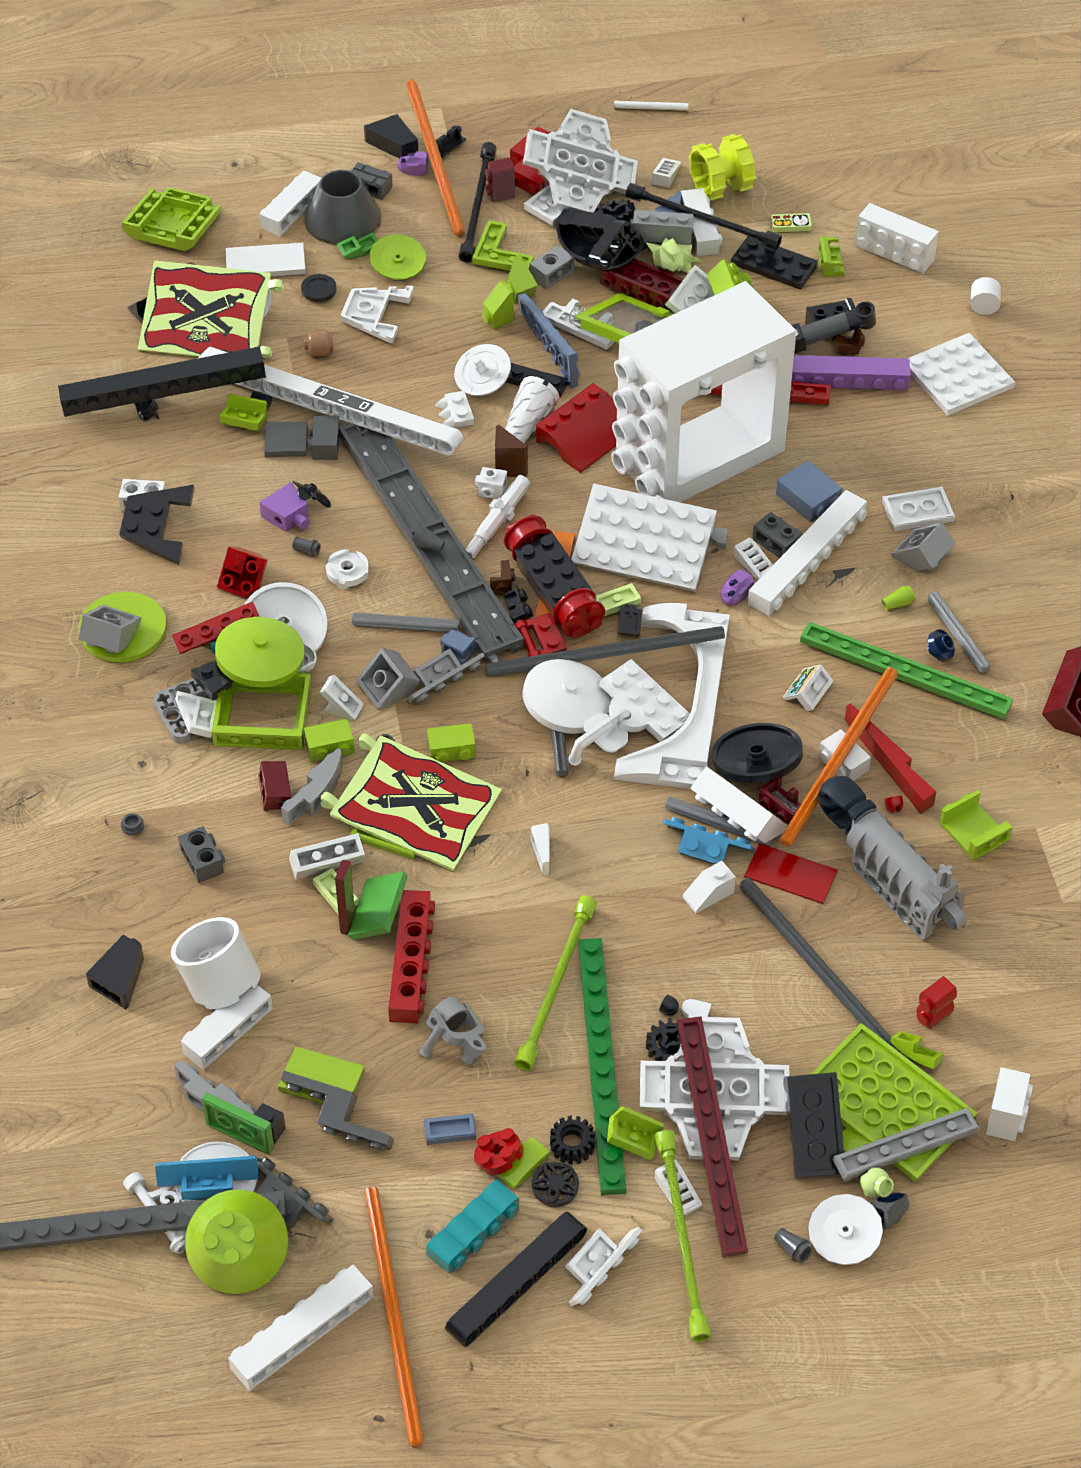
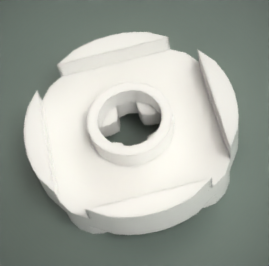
[326,550,369,590]

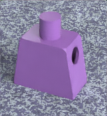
[259,482,310,531]

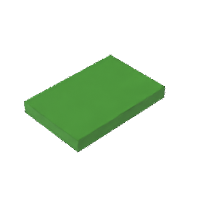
[348,871,408,940]
[202,1092,274,1155]

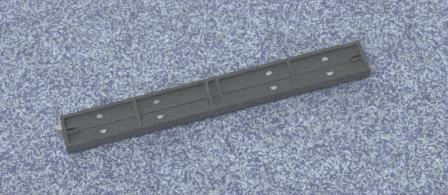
[339,423,524,663]

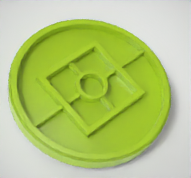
[79,592,167,663]

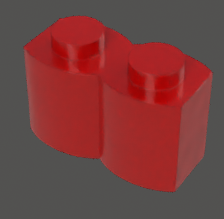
[916,976,957,1029]

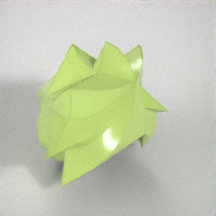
[647,238,703,273]

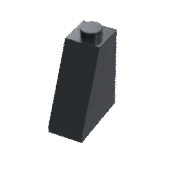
[364,114,418,159]
[86,934,144,1010]

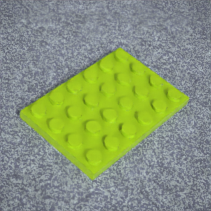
[811,1023,978,1183]

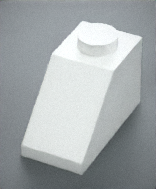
[682,861,735,914]

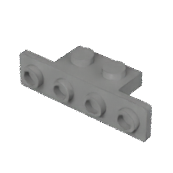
[407,649,485,704]

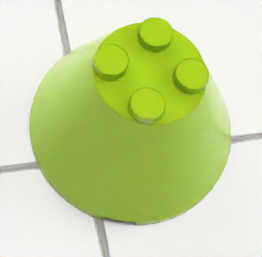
[185,1190,289,1294]

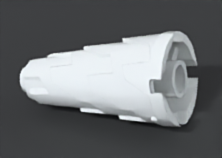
[505,376,559,443]

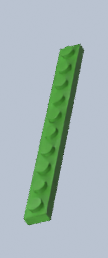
[800,622,1014,720]

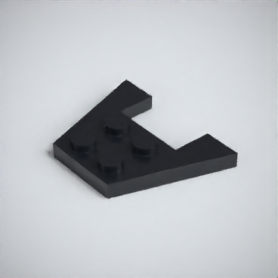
[119,484,195,565]

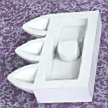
[435,391,474,428]

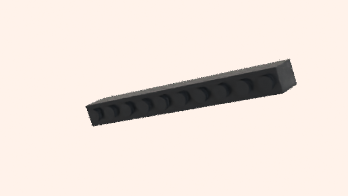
[58,346,266,417]

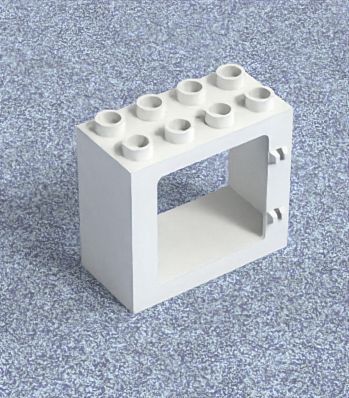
[611,281,796,502]

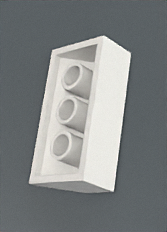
[690,766,788,843]

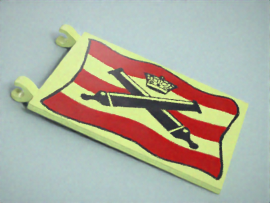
[138,261,284,359]
[321,734,502,871]

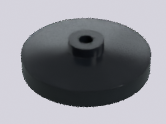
[301,274,337,302]

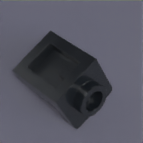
[617,605,642,637]

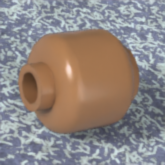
[304,330,333,357]

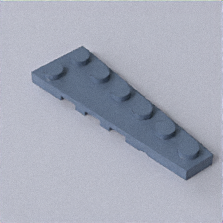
[518,293,580,388]

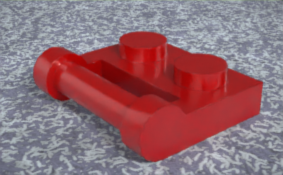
[514,613,567,657]

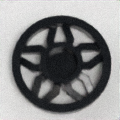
[532,1162,579,1207]

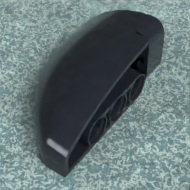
[556,208,644,270]

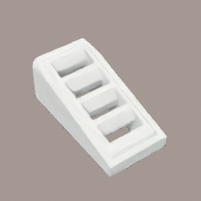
[651,158,681,188]
[734,538,773,580]
[531,823,550,876]
[654,1160,703,1216]

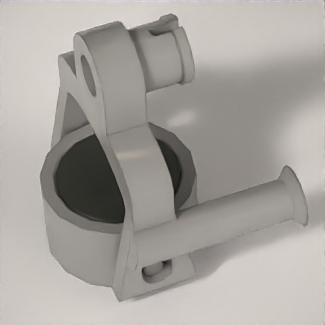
[419,996,486,1064]

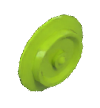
[370,234,426,280]

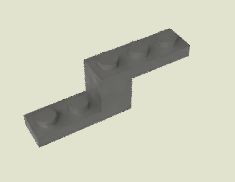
[281,1071,394,1151]

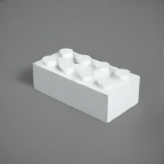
[855,203,939,274]

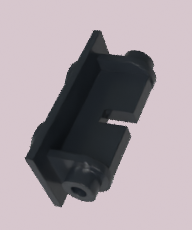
[435,125,466,158]
[134,399,159,421]
[504,582,533,624]

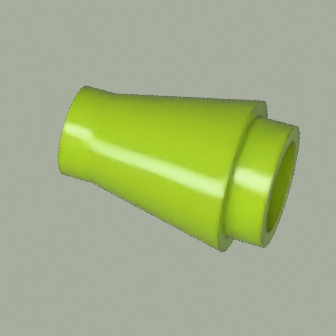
[882,585,916,611]

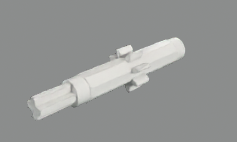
[465,475,530,559]

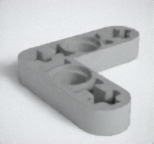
[153,678,208,744]

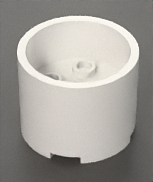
[171,917,261,1009]

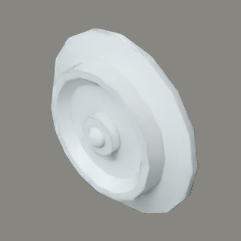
[808,1194,883,1265]

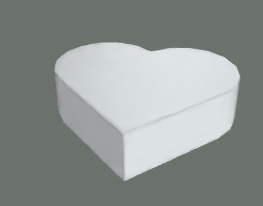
[682,999,711,1018]

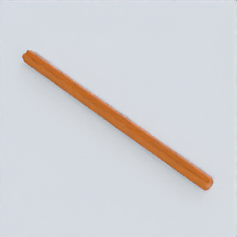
[406,79,465,237]
[780,667,898,847]
[365,1187,423,1447]

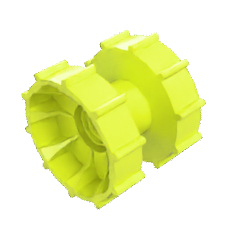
[688,134,757,201]

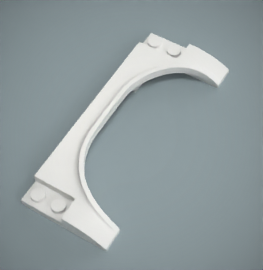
[614,603,730,789]

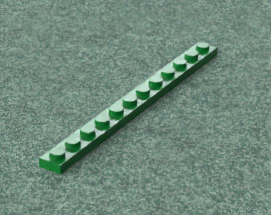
[578,938,626,1195]

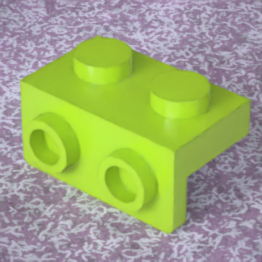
[220,394,267,431]
[607,1106,664,1160]

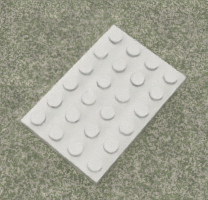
[572,483,717,592]

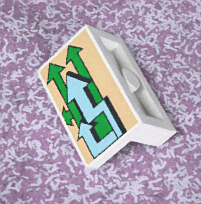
[783,664,834,711]

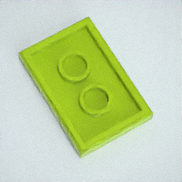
[278,1046,365,1103]

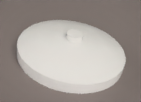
[244,582,327,653]
[522,659,611,734]

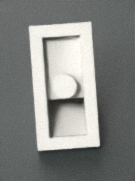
[319,675,364,721]

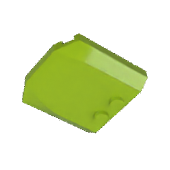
[122,188,221,251]

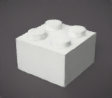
[986,1067,1033,1141]

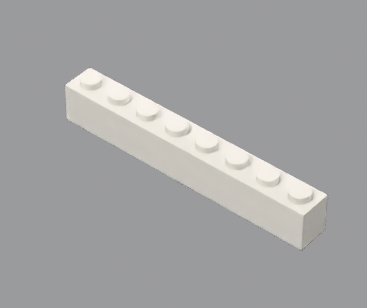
[748,490,867,616]

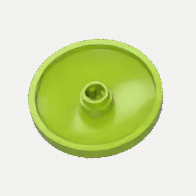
[215,617,304,687]

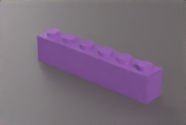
[792,355,910,390]

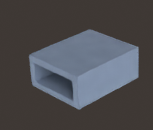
[776,460,843,522]

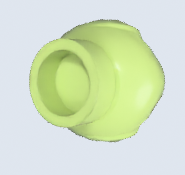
[860,1168,894,1198]

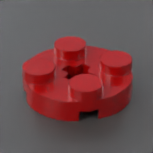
[474,1128,524,1175]

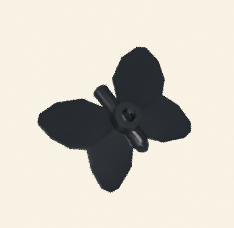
[291,480,331,507]

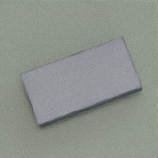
[424,1114,476,1145]

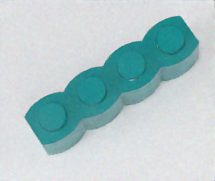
[426,1179,519,1273]

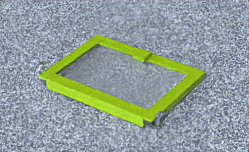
[569,293,674,343]

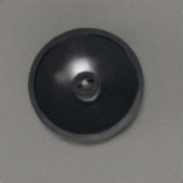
[712,723,803,783]

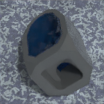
[870,1192,910,1229]

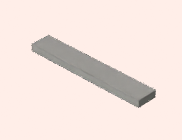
[833,1108,979,1181]

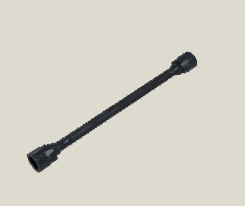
[458,142,497,263]
[625,183,782,250]

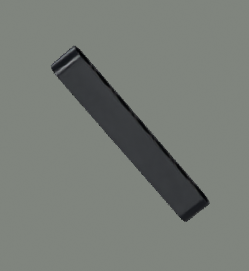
[445,1212,587,1347]

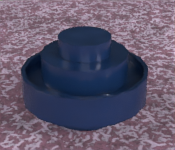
[927,629,955,662]

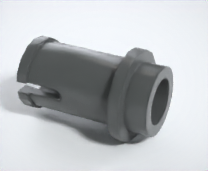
[292,536,321,556]

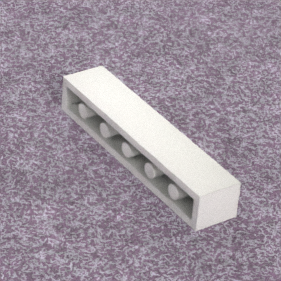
[228,1265,374,1392]

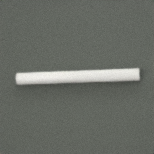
[614,101,688,111]

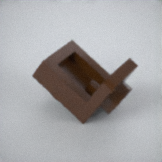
[831,328,865,354]
[490,560,515,595]

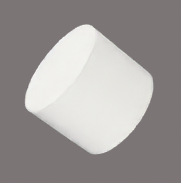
[970,277,1001,315]

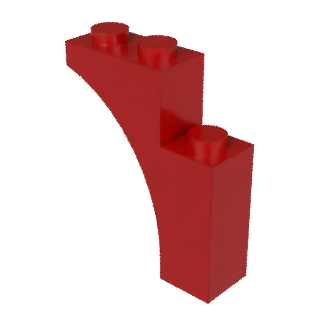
[510,126,550,196]

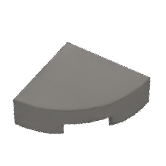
[710,527,727,549]

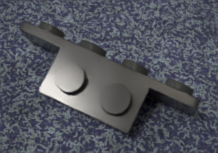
[255,1157,333,1228]

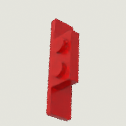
[172,602,260,654]

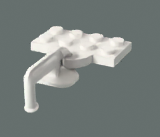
[568,659,690,766]

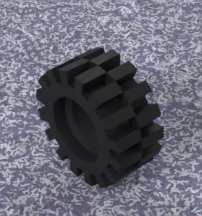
[550,1116,595,1165]

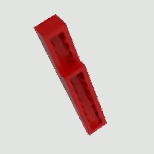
[845,703,937,814]

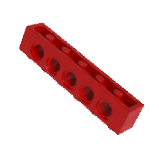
[388,890,435,1024]

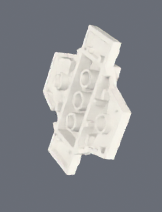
[523,109,638,212]
[640,1017,789,1161]

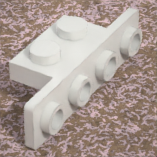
[565,1226,642,1307]

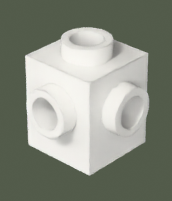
[475,467,507,499]

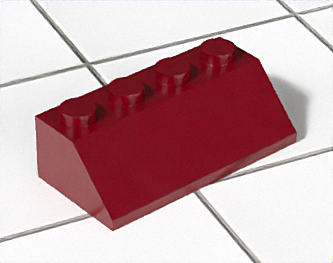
[1042,646,1081,737]

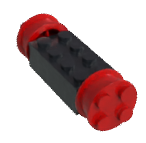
[504,514,605,639]

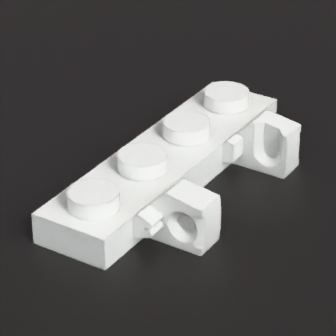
[543,299,614,350]

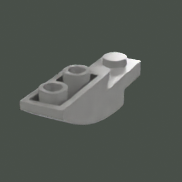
[281,748,342,826]
[174,1059,256,1114]

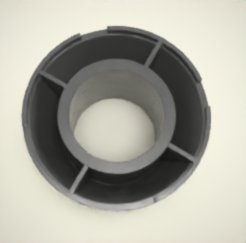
[305,170,381,245]

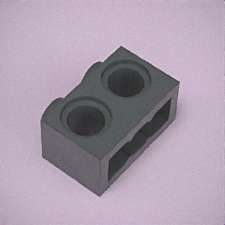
[178,826,225,883]

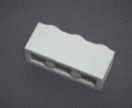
[289,833,365,880]

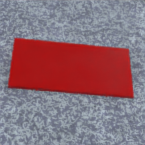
[744,843,838,904]

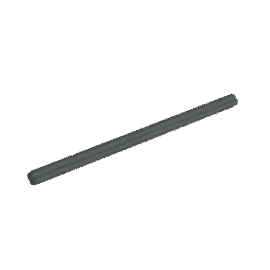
[486,626,725,676]
[740,878,909,1059]

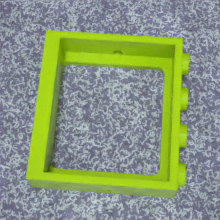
[212,673,312,750]

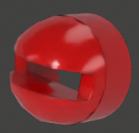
[884,796,904,813]

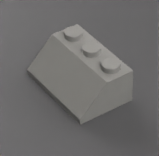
[633,210,694,245]

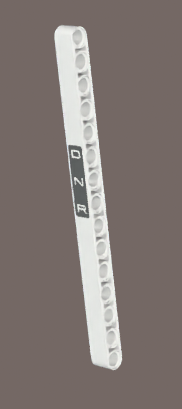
[198,347,464,455]

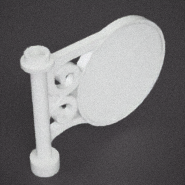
[123,1142,257,1254]

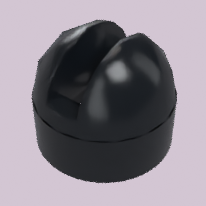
[659,994,679,1016]

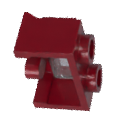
[759,777,801,825]

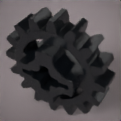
[595,199,636,222]
[646,1018,681,1061]

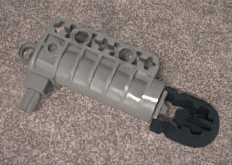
[818,776,967,940]

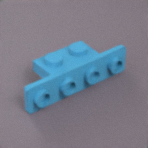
[663,817,754,864]
[155,1156,259,1200]

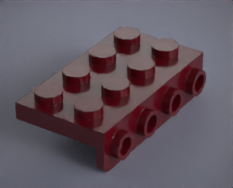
[600,258,683,311]

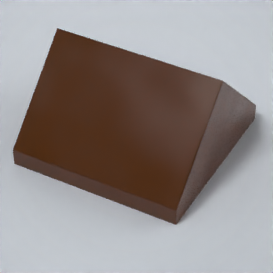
[495,425,528,477]

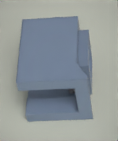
[440,629,476,665]

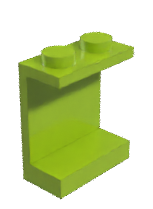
[939,790,1012,861]

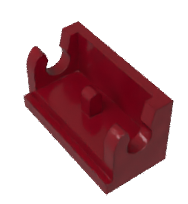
[258,761,291,811]

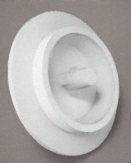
[454,344,511,396]

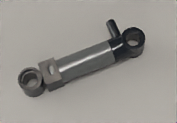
[791,298,877,354]

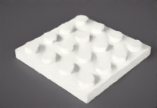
[909,333,1015,416]

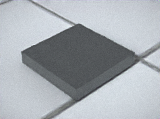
[264,421,308,457]

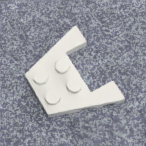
[341,286,414,344]

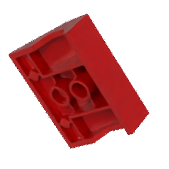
[536,383,617,473]

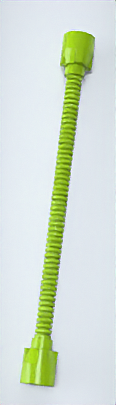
[514,895,597,1071]
[655,1130,712,1342]

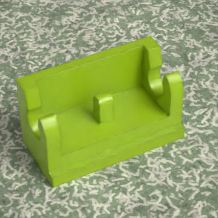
[818,236,845,277]

